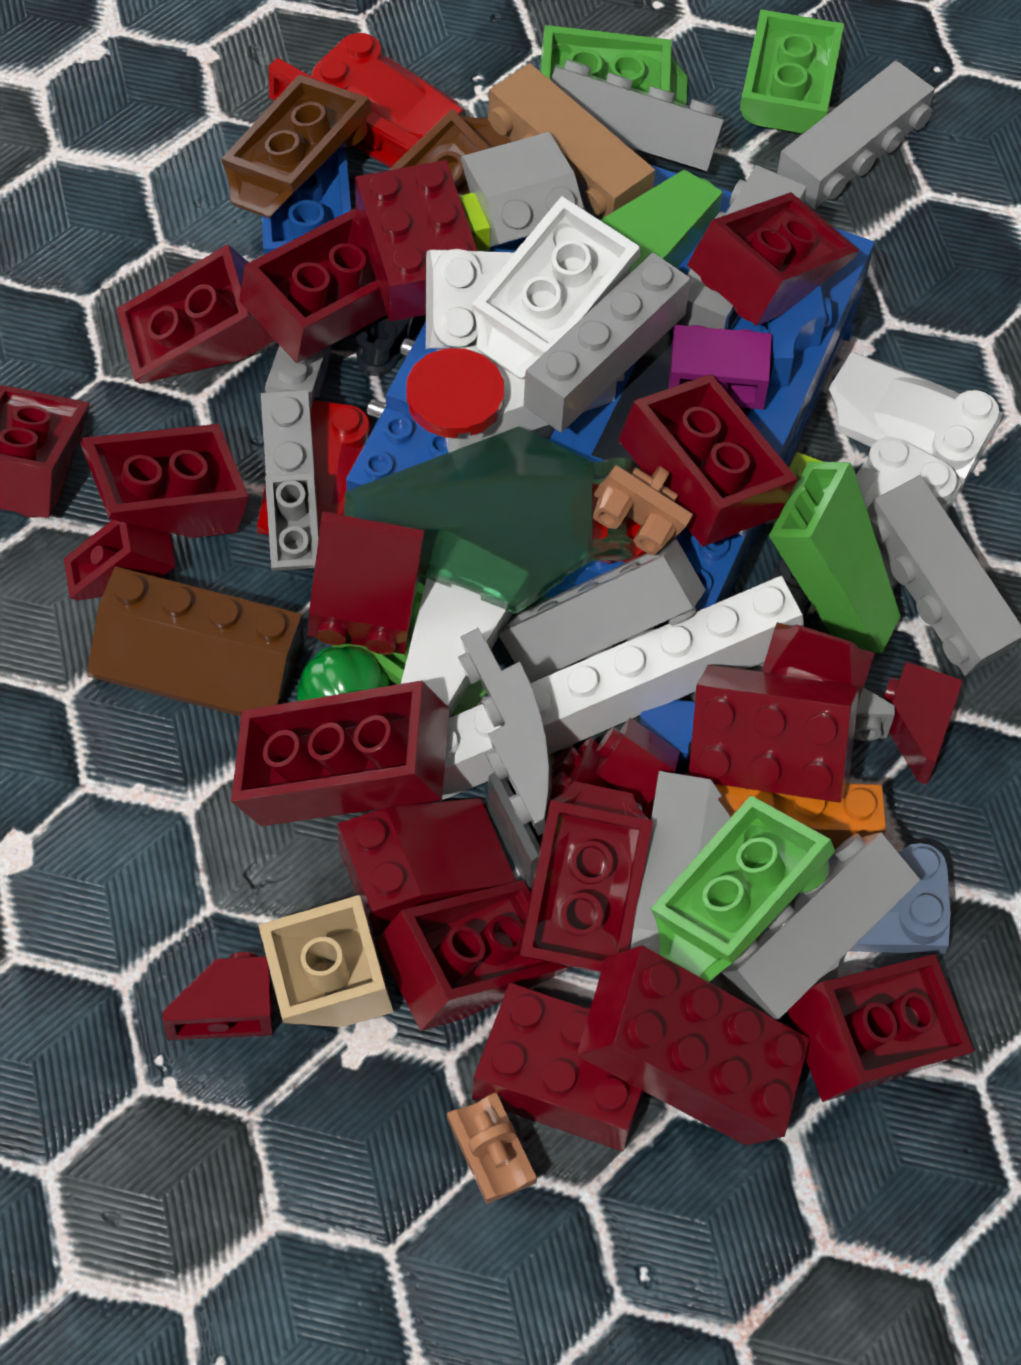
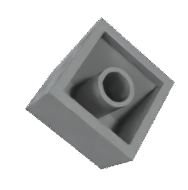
[460,132,585,247]

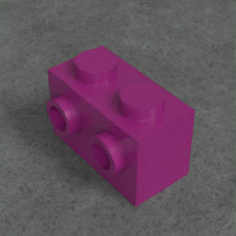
[668,325,772,409]

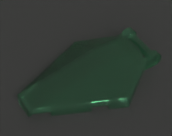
[344,426,632,614]

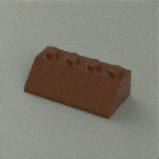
[87,566,304,717]

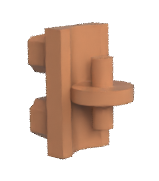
[593,465,693,556]
[447,1092,537,1205]

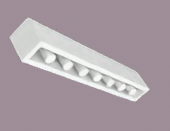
[440,575,804,801]

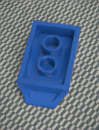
[262,148,351,255]

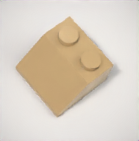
[258,895,394,1027]

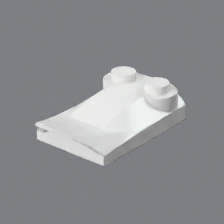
[472,196,641,378]
[426,249,514,349]
[829,352,1003,489]
[856,437,962,591]

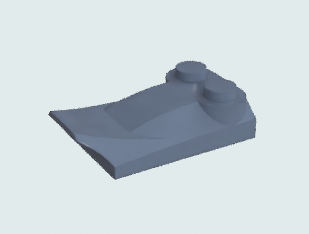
[795,843,951,954]

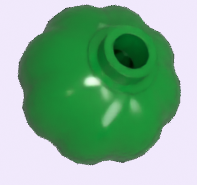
[296,646,390,701]

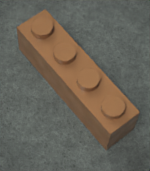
[488,63,655,219]

